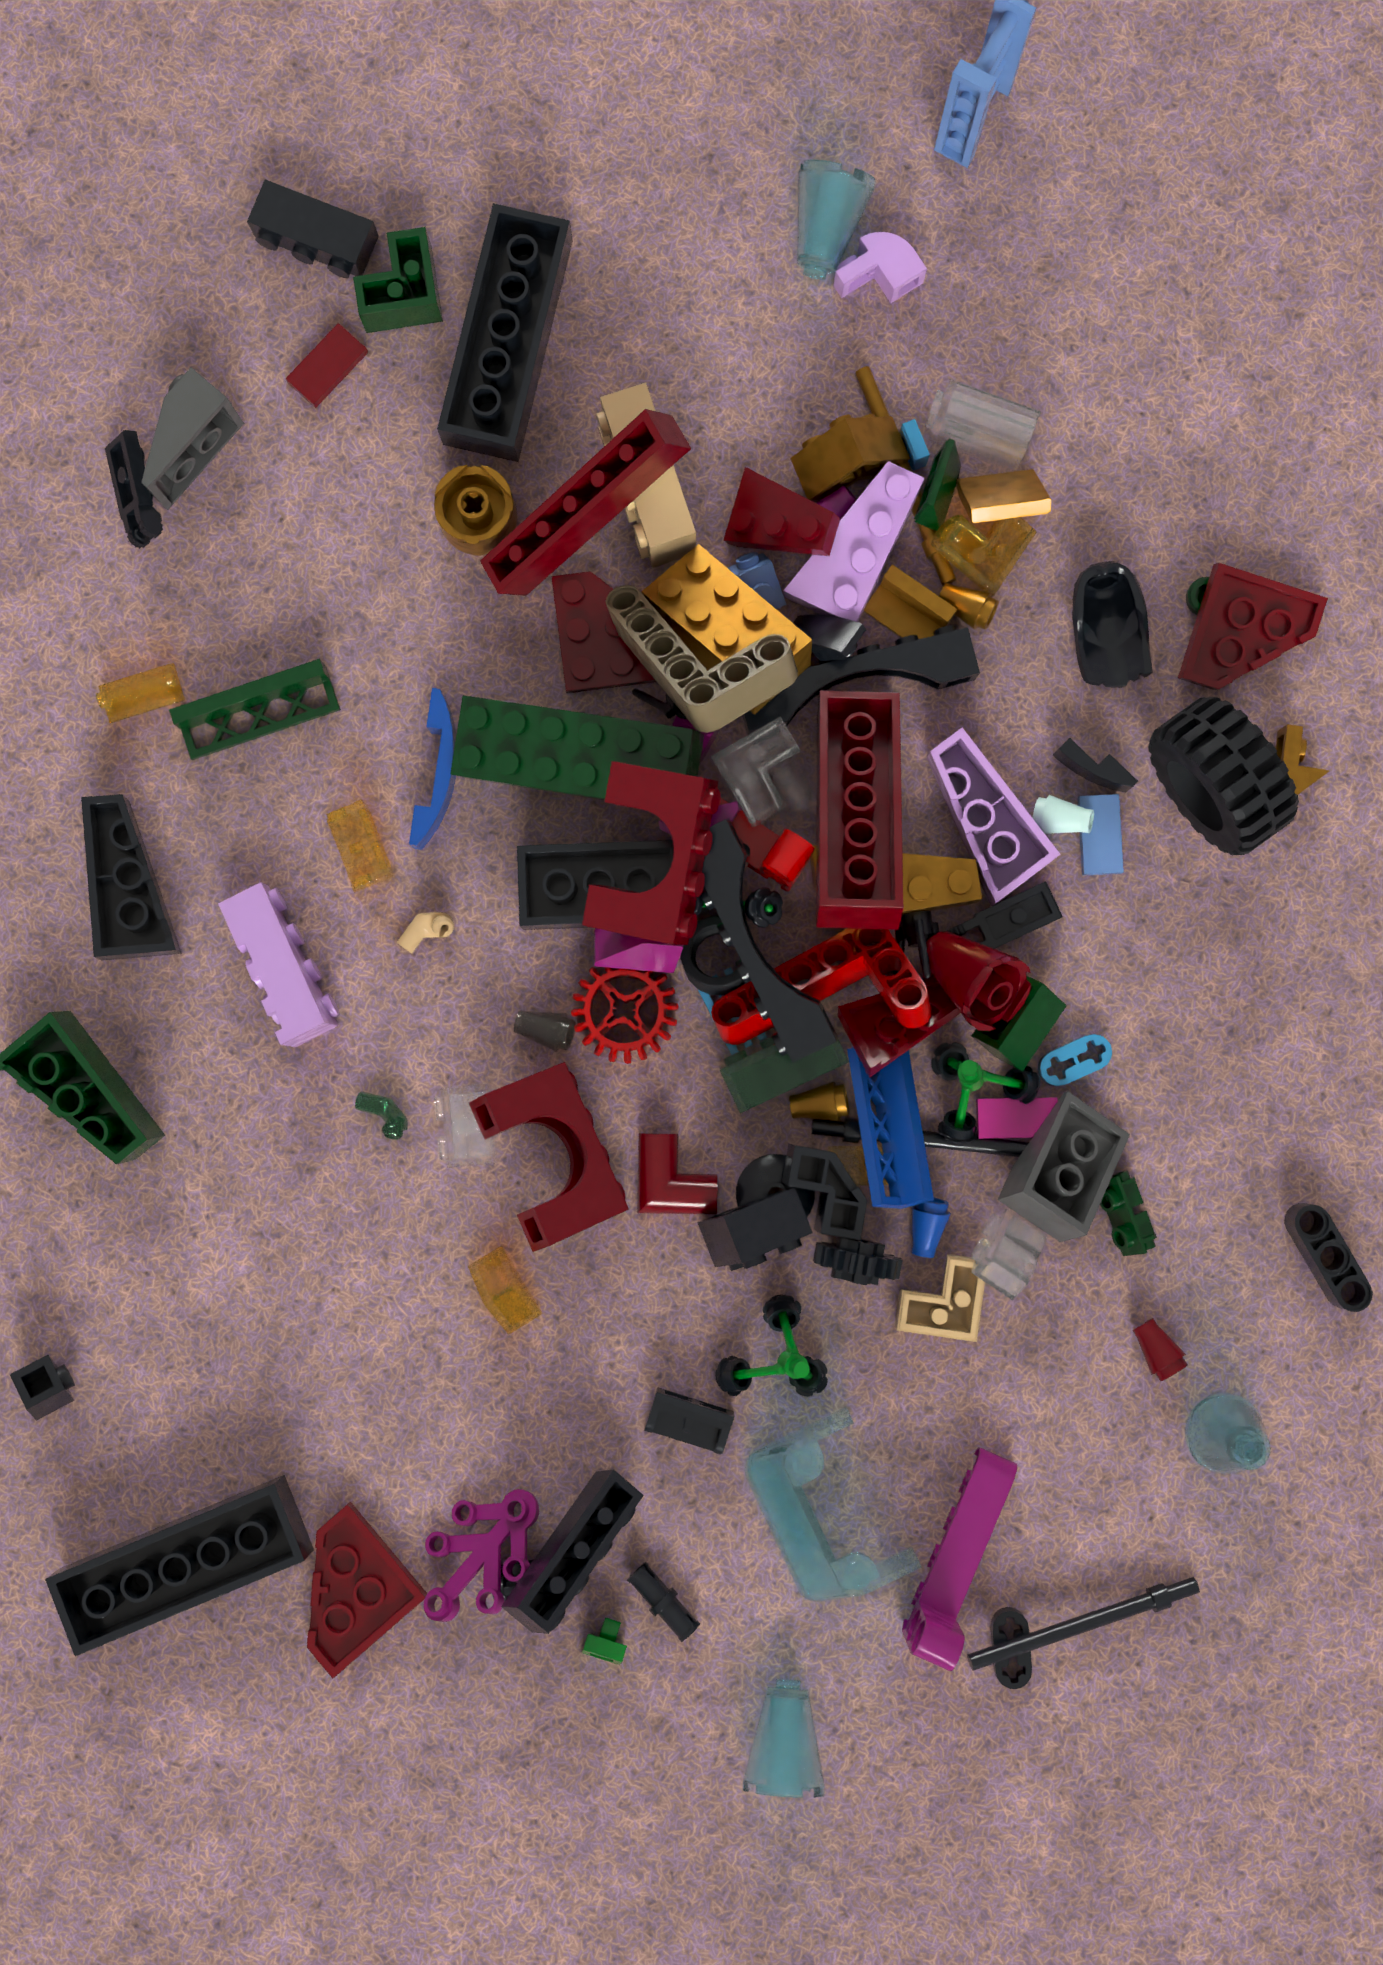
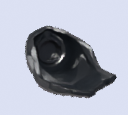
[1072,561,1153,688]

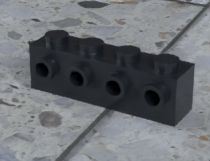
[501,1469,644,1634]

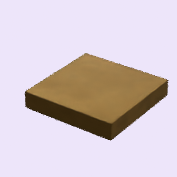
[956,469,1051,523]

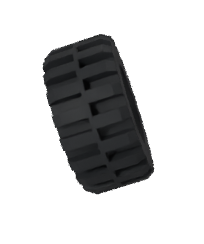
[1148,697,1299,855]

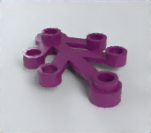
[424,1489,539,1622]

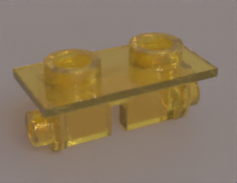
[96,663,185,723]

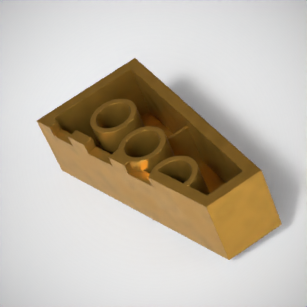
[810,845,982,915]

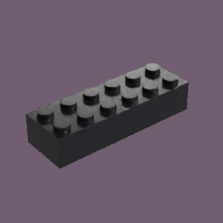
[437,203,573,462]
[45,1475,314,1656]

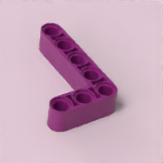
[902,1447,1017,1671]

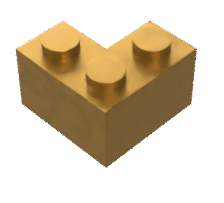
[790,414,910,501]

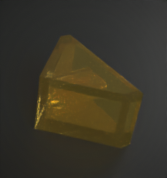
[468,1245,543,1335]

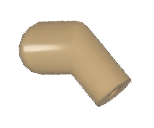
[397,912,454,953]

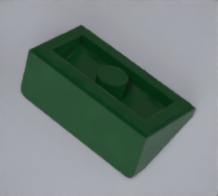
[914,438,961,532]

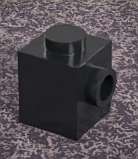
[10,1355,75,1421]

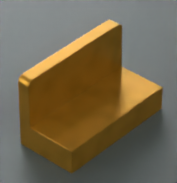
[864,564,957,639]

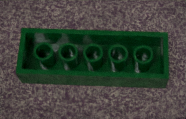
[450,695,704,800]

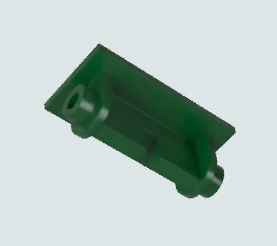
[1100,1170,1157,1256]

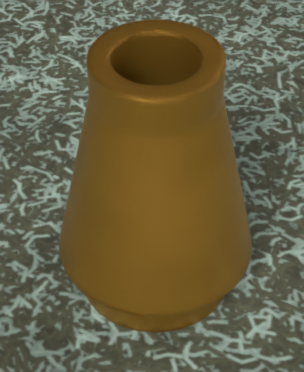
[939,583,999,630]
[789,1081,849,1121]

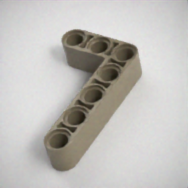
[606,585,798,733]

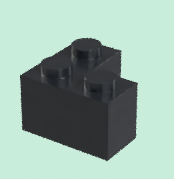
[697,1187,813,1271]

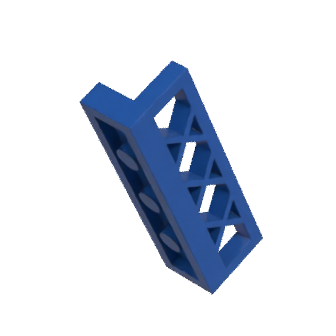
[847,1047,934,1209]

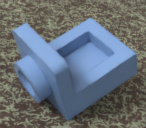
[728,552,787,609]

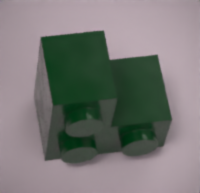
[353,227,443,333]

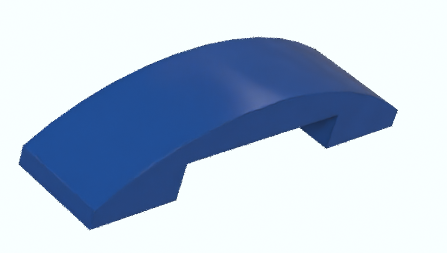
[409,688,457,850]

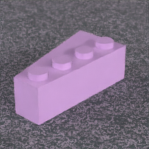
[927,727,1061,906]

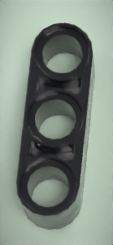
[1284,1203,1373,1312]

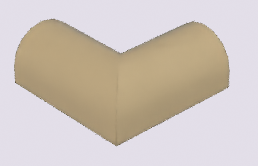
[895,1254,988,1342]

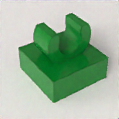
[581,1617,627,1665]

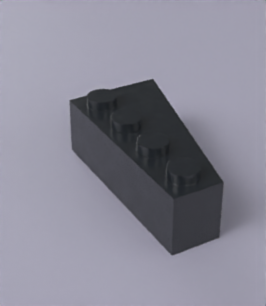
[81,794,182,961]

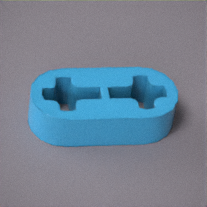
[1038,1034,1112,1086]

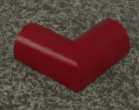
[637,1133,717,1214]

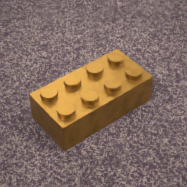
[641,544,812,714]

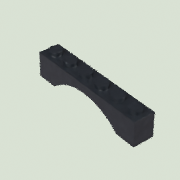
[742,625,980,738]
[701,818,838,1063]

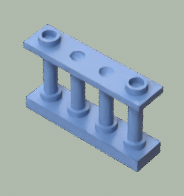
[934,0,1037,168]

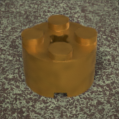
[434,465,517,556]

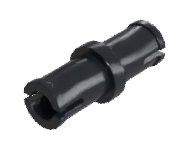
[627,1562,700,1642]

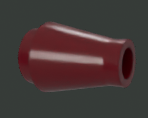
[1132,1318,1188,1382]

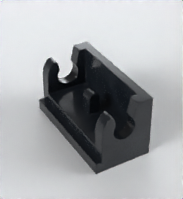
[644,1387,735,1455]

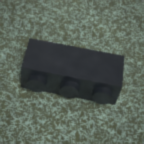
[247,179,379,278]

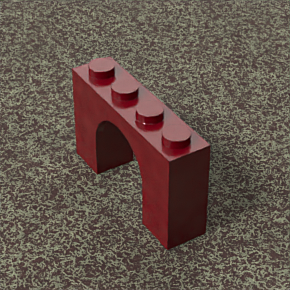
[582,761,720,945]
[469,1062,629,1252]

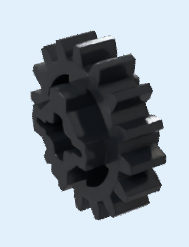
[813,1237,903,1285]

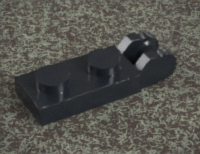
[105,430,163,549]
[947,881,1063,949]

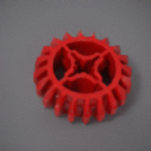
[571,967,679,1064]

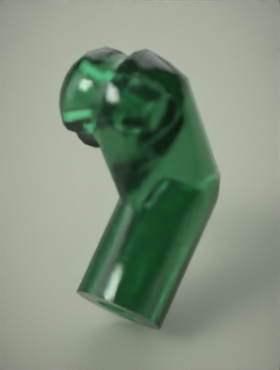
[355,1091,408,1140]

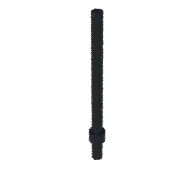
[811,1118,1029,1157]
[967,1577,1200,1671]

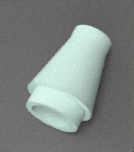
[1033,795,1094,834]

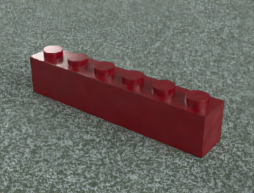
[480,409,691,596]

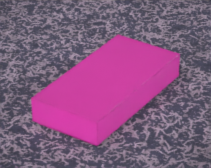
[976,1097,1058,1139]

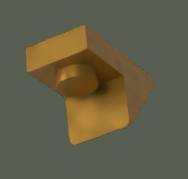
[1275,724,1329,795]

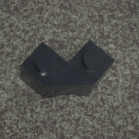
[782,1143,868,1240]

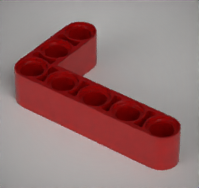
[719,797,815,892]
[711,928,932,1045]

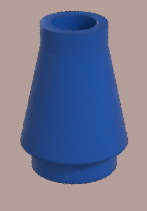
[911,1197,951,1258]

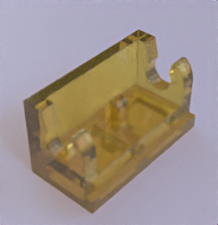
[326,799,395,893]

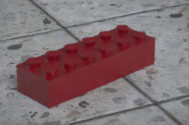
[816,690,904,930]

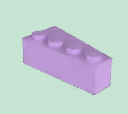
[783,461,924,622]
[218,882,340,1047]

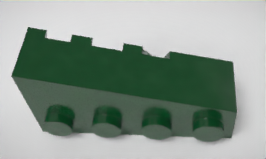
[0,1011,165,1164]

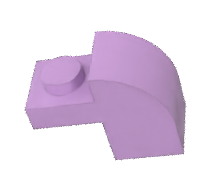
[833,232,927,303]

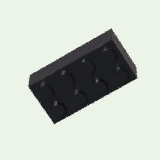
[517,840,674,930]

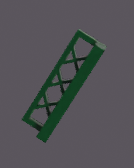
[169,658,341,760]

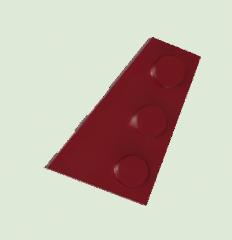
[723,467,841,556]
[837,977,960,1078]

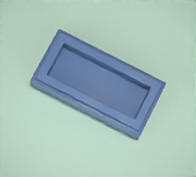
[1078,794,1124,876]

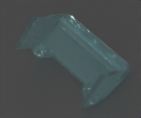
[744,1407,922,1602]

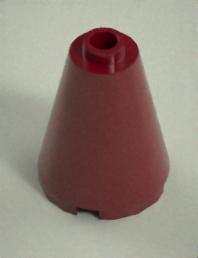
[926,931,1031,1031]

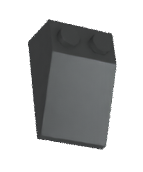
[141,367,244,510]
[997,1091,1130,1242]

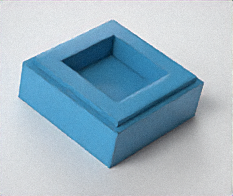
[899,419,930,471]

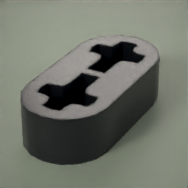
[990,1607,1032,1689]

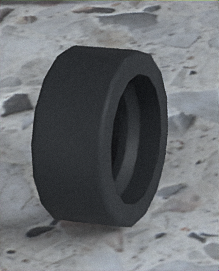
[680,916,746,995]

